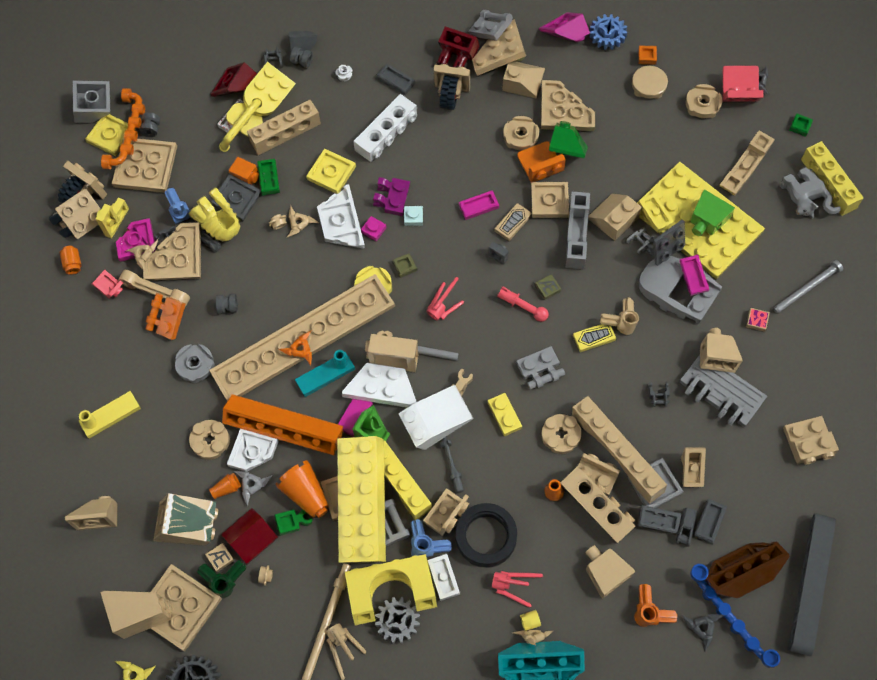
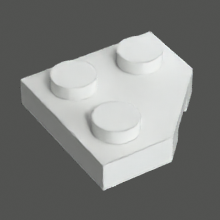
[227,428,279,472]

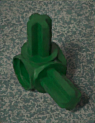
[197,560,247,598]

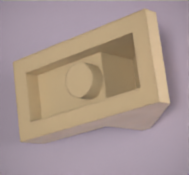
[681,447,706,487]

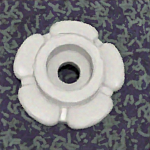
[335,65,352,81]

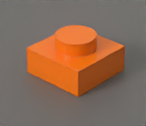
[638,45,657,65]

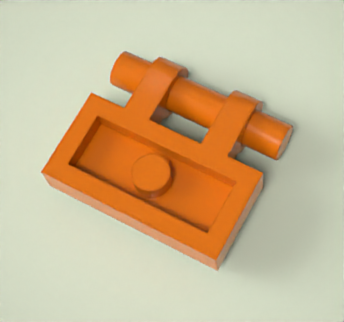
[146,293,186,340]

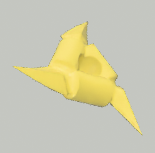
[115,661,156,680]

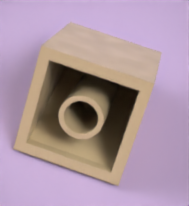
[100,591,173,639]

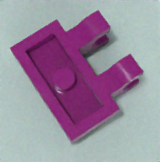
[373,177,410,216]

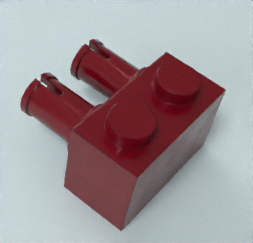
[436,26,480,68]

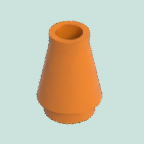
[209,473,241,499]
[544,479,565,501]

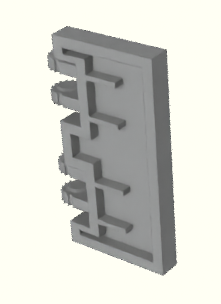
[679,355,767,428]

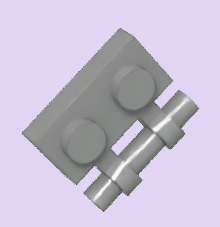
[516,346,565,389]

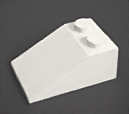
[399,385,473,450]

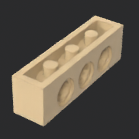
[247,100,321,155]
[560,466,635,543]

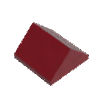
[221,508,278,565]

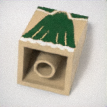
[153,493,218,545]

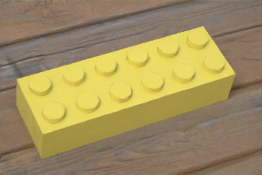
[337,436,386,563]

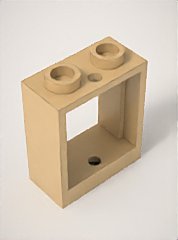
[365,334,419,372]

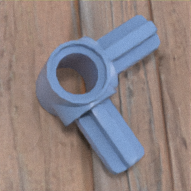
[165,188,191,224]
[411,519,452,557]

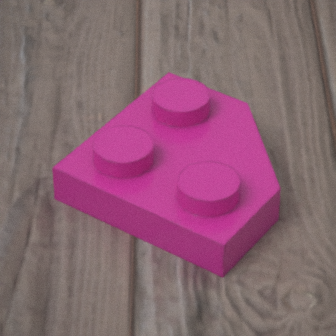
[116,218,156,262]

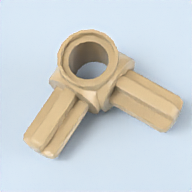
[600,297,639,335]

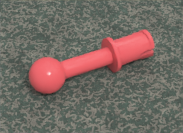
[497,286,549,322]

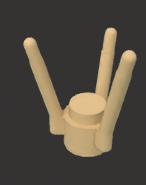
[326,624,366,680]

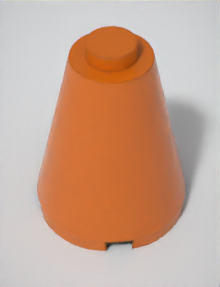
[275,460,329,518]

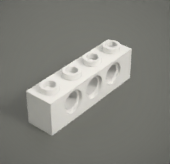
[353,94,417,162]

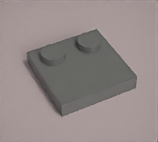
[211,174,261,222]

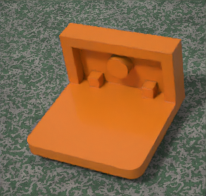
[517,141,566,182]

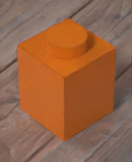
[228,157,259,185]

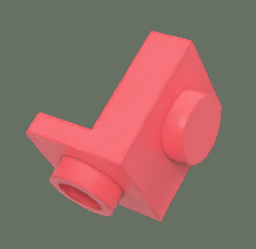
[92,270,123,299]

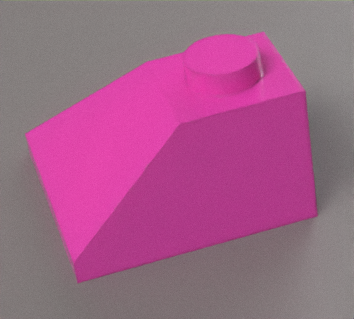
[539,12,590,42]

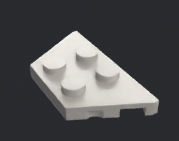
[317,184,365,249]
[342,363,416,408]

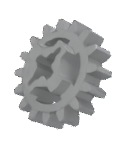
[375,597,420,644]

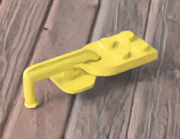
[219,62,296,152]

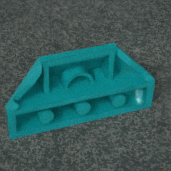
[498,641,585,680]

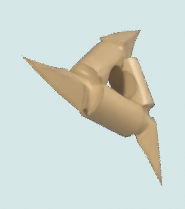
[287,206,319,237]
[126,238,159,271]
[513,630,553,646]

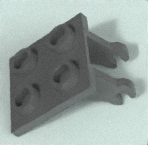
[646,220,685,266]

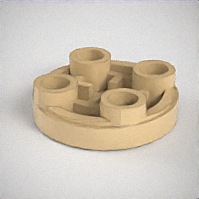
[632,66,668,99]

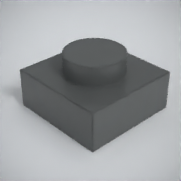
[488,242,509,264]

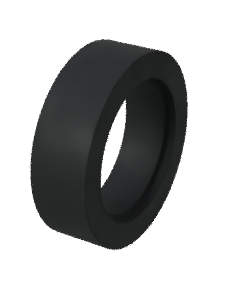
[456,503,517,568]

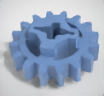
[590,14,627,50]

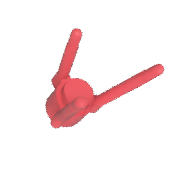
[426,277,464,321]
[492,571,543,608]

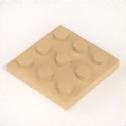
[112,138,177,193]
[151,564,222,652]

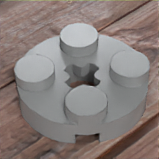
[175,344,215,383]

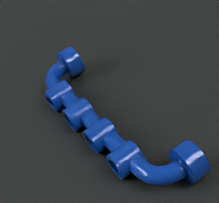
[690,564,780,668]

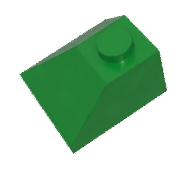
[549,121,588,158]

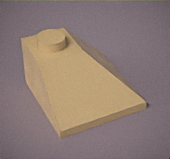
[503,61,545,98]
[65,496,117,530]

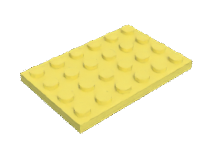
[637,162,765,279]

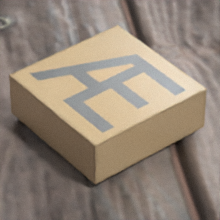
[205,543,234,572]

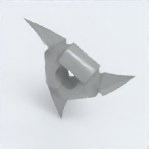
[234,471,272,506]

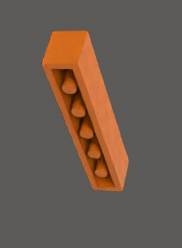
[222,394,343,455]

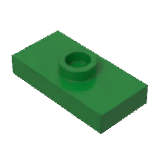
[257,159,280,196]

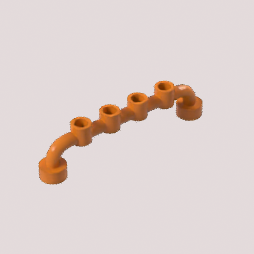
[101,88,145,170]

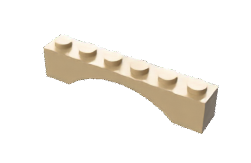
[572,396,667,504]

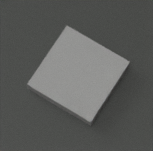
[628,458,684,508]

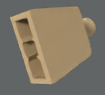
[700,328,743,373]
[585,545,635,599]

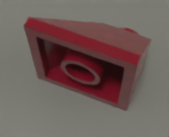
[210,62,257,97]

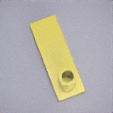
[79,391,141,439]

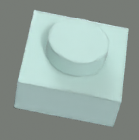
[404,206,423,226]

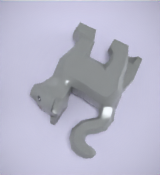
[780,167,841,219]

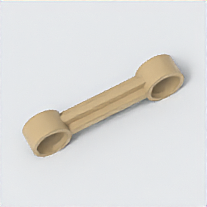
[118,270,190,307]

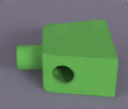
[690,190,735,236]

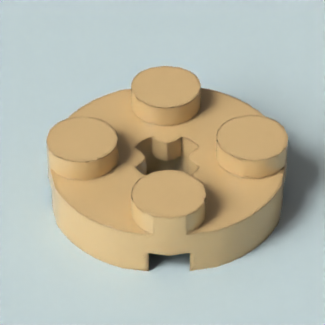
[686,84,722,118]
[503,116,539,150]
[541,414,581,454]
[189,420,230,460]

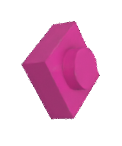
[361,216,387,242]

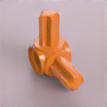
[634,584,677,627]

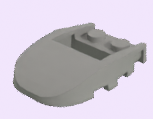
[639,256,722,325]

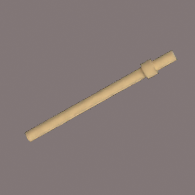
[301,563,351,680]

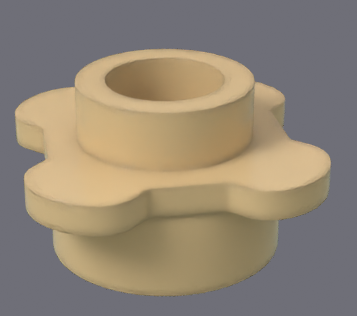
[269,214,287,230]

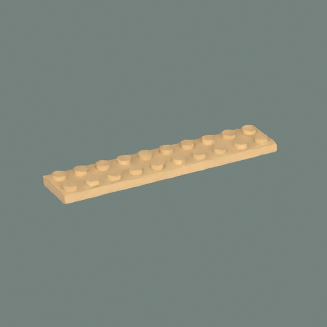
[209,274,395,401]

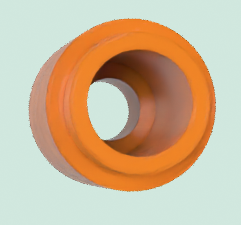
[59,246,82,275]

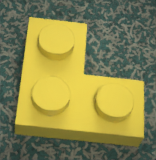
[96,198,129,239]

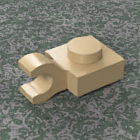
[452,369,473,397]

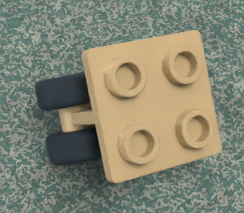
[49,189,100,239]

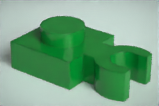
[274,510,312,536]

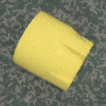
[520,610,541,631]

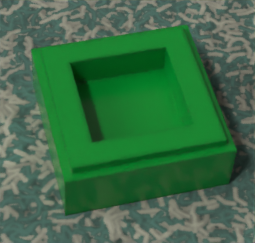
[789,113,813,137]

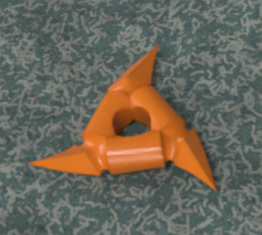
[279,330,312,366]

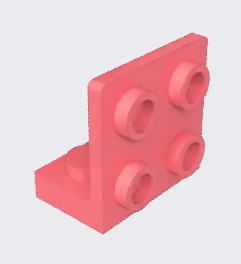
[723,66,763,102]

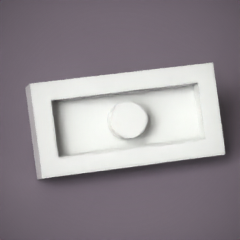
[428,554,460,601]

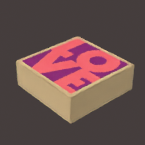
[746,308,770,332]

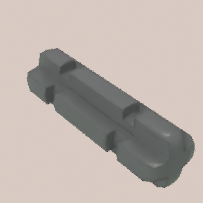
[201,229,221,252]

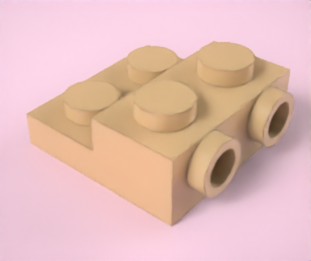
[783,416,839,465]

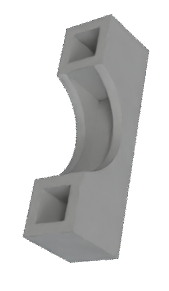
[565,192,590,269]

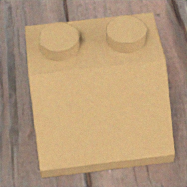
[588,194,642,241]

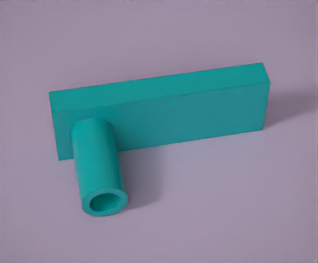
[295,350,355,397]

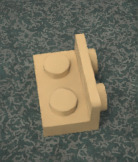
[578,453,620,497]

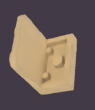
[423,488,470,536]

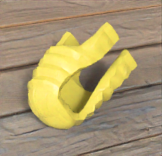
[188,188,240,242]

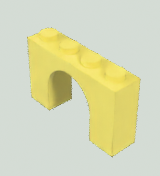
[345,554,437,625]

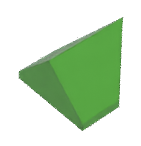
[352,405,390,441]

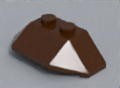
[706,541,790,598]

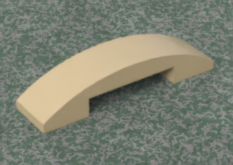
[720,130,775,195]

